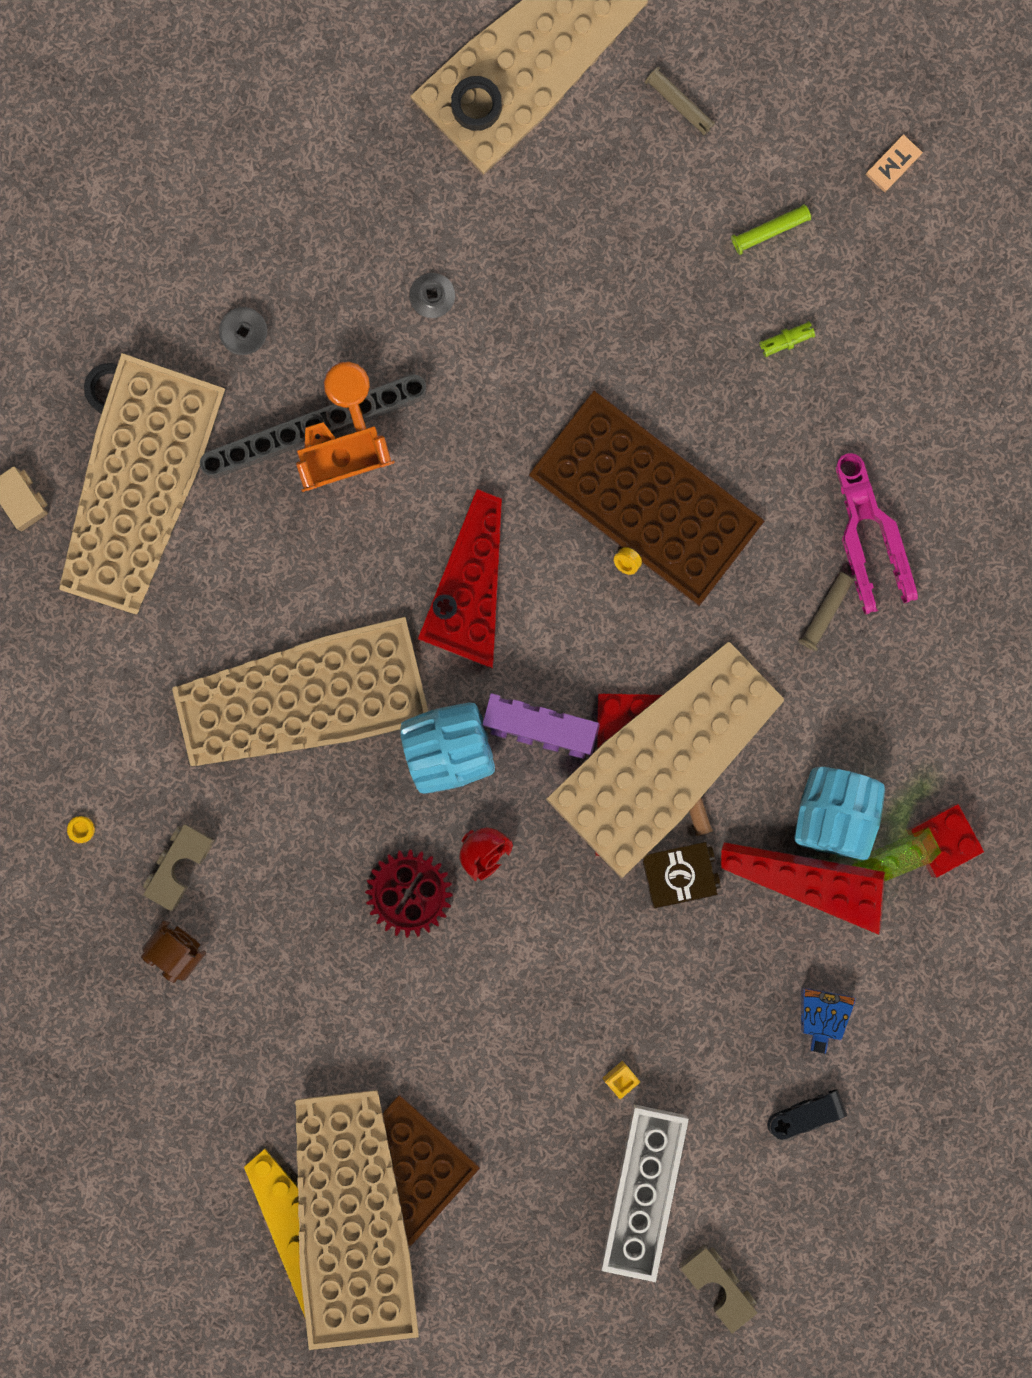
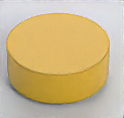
[614,547,642,575]
[67,816,95,843]

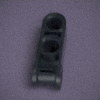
[767,1089,847,1140]

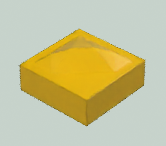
[602,1060,640,1100]

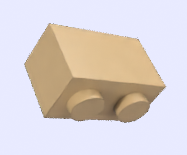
[0,466,48,532]

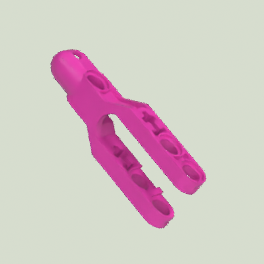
[836,453,918,615]

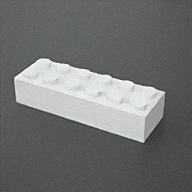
[600,1104,689,1282]

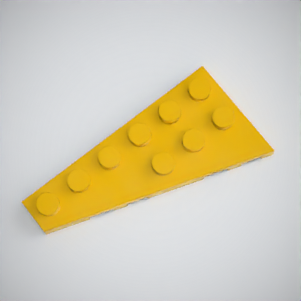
[244,1148,305,1317]

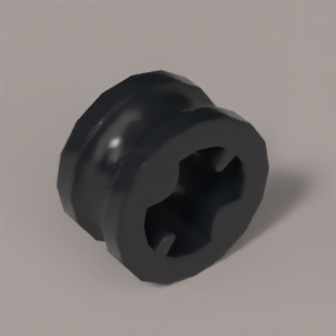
[433,594,457,620]

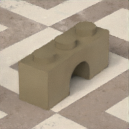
[143,824,215,911]
[679,1244,757,1334]

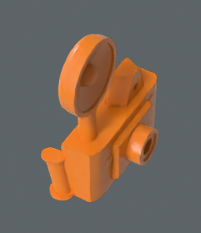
[296,362,395,492]

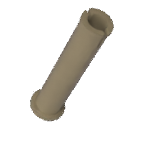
[644,67,715,136]
[798,572,854,651]

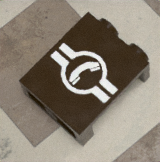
[642,842,721,909]

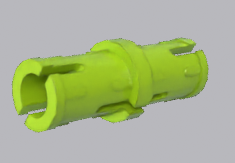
[759,321,815,357]

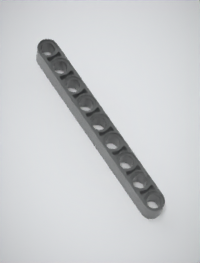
[200,374,427,478]

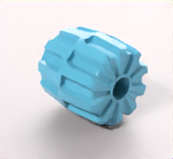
[400,702,495,794]
[794,767,885,860]

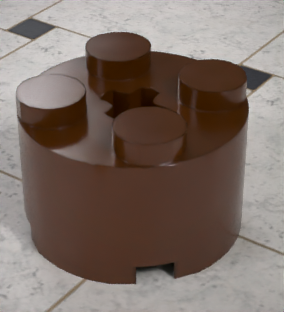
[141,921,206,983]

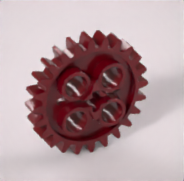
[365,849,453,938]

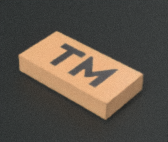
[866,134,923,192]

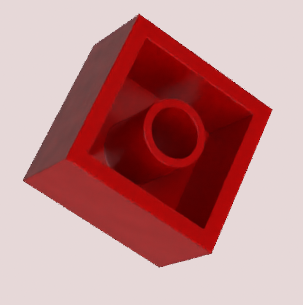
[906,804,984,878]

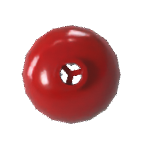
[459,827,513,881]

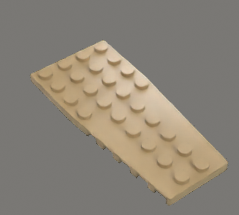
[410,0,648,175]
[59,353,225,614]
[172,617,428,766]
[546,642,784,878]
[295,1090,419,1350]

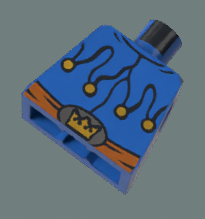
[801,988,856,1054]

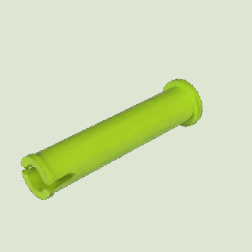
[731,204,811,255]

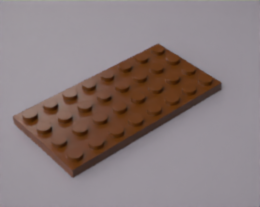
[529,391,765,607]

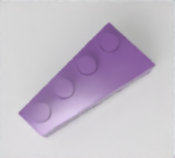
[482,693,600,759]

